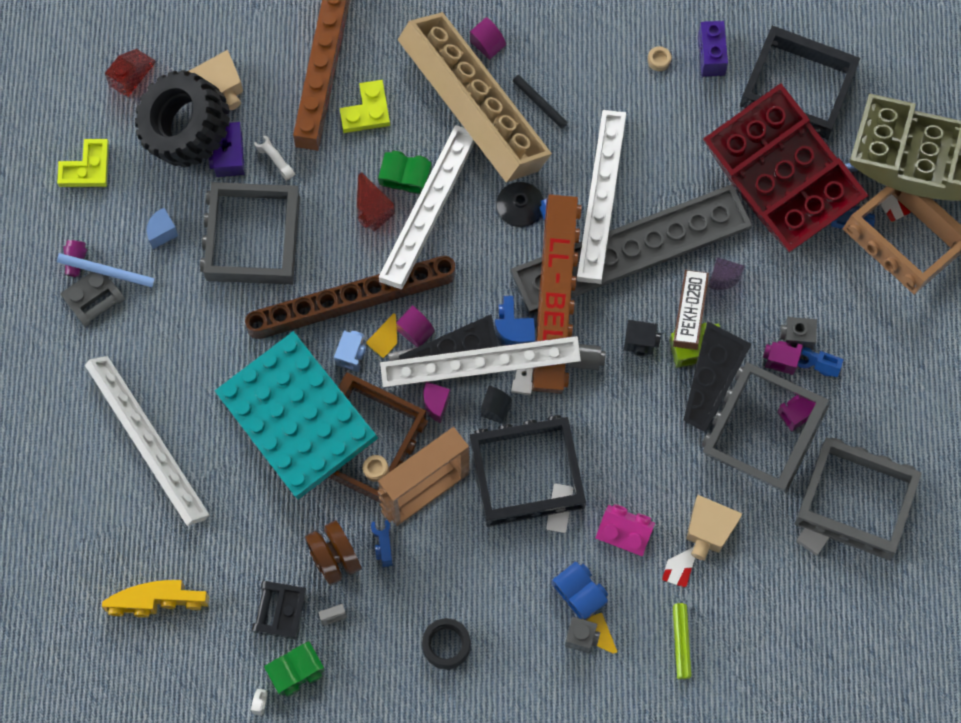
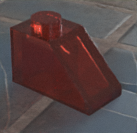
[104,49,156,97]
[357,172,395,232]

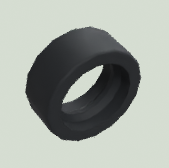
[422,618,471,670]

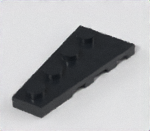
[399,314,498,360]
[683,321,752,432]

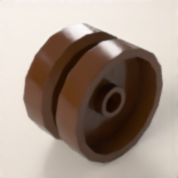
[304,520,362,586]

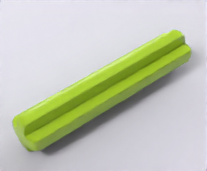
[673,603,691,680]

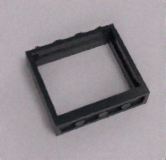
[740,25,860,139]
[470,415,586,527]

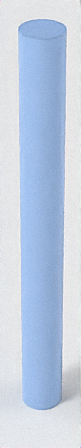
[57,253,155,287]

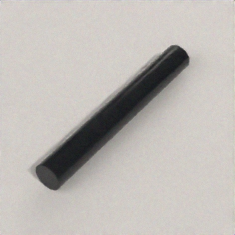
[512,75,568,129]

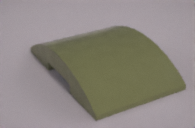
[850,94,961,201]

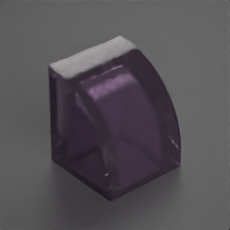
[708,257,745,290]

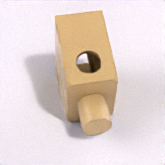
[189,50,243,110]
[686,495,742,560]

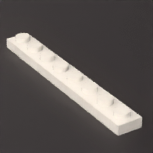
[577,110,626,284]
[379,125,475,289]
[380,336,581,387]
[85,356,209,526]

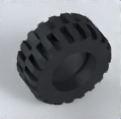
[135,70,230,167]

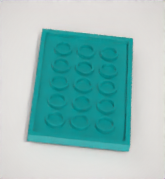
[214,331,379,500]

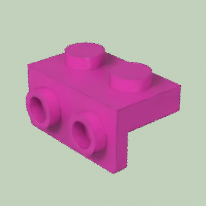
[595,504,655,556]

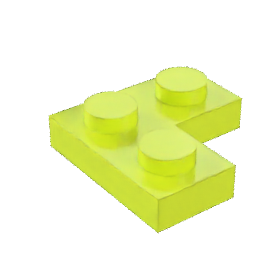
[339,80,390,133]
[57,139,109,187]

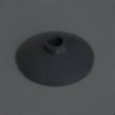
[496,182,544,227]

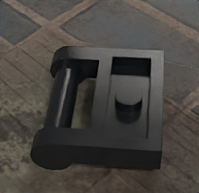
[251,581,307,640]

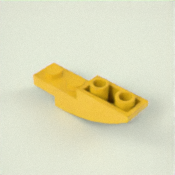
[102,580,209,618]

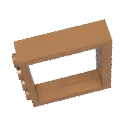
[843,186,961,295]
[377,426,469,526]

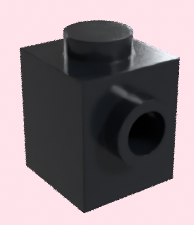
[623,320,661,356]

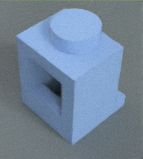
[334,331,366,372]

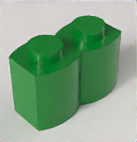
[378,151,432,194]
[264,641,325,697]

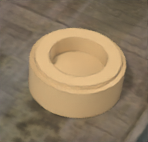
[647,46,671,71]
[363,455,389,482]

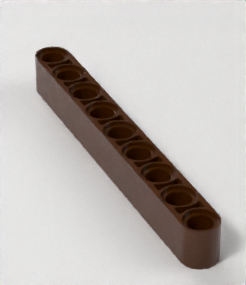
[245,255,456,339]

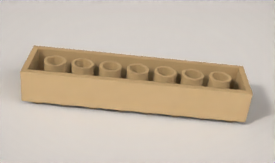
[398,12,552,182]

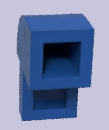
[494,296,535,346]

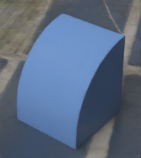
[147,208,178,249]

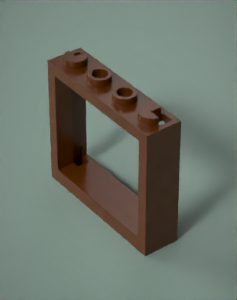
[328,372,428,503]

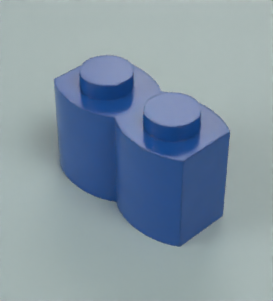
[551,561,608,620]

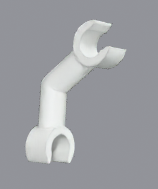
[254,136,296,181]

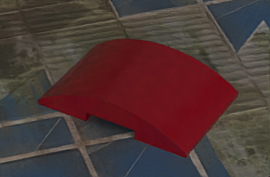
[703,83,869,253]

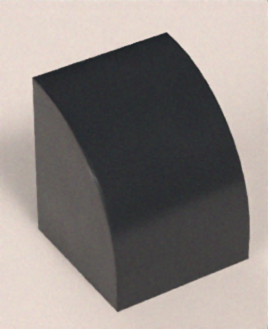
[481,385,512,424]

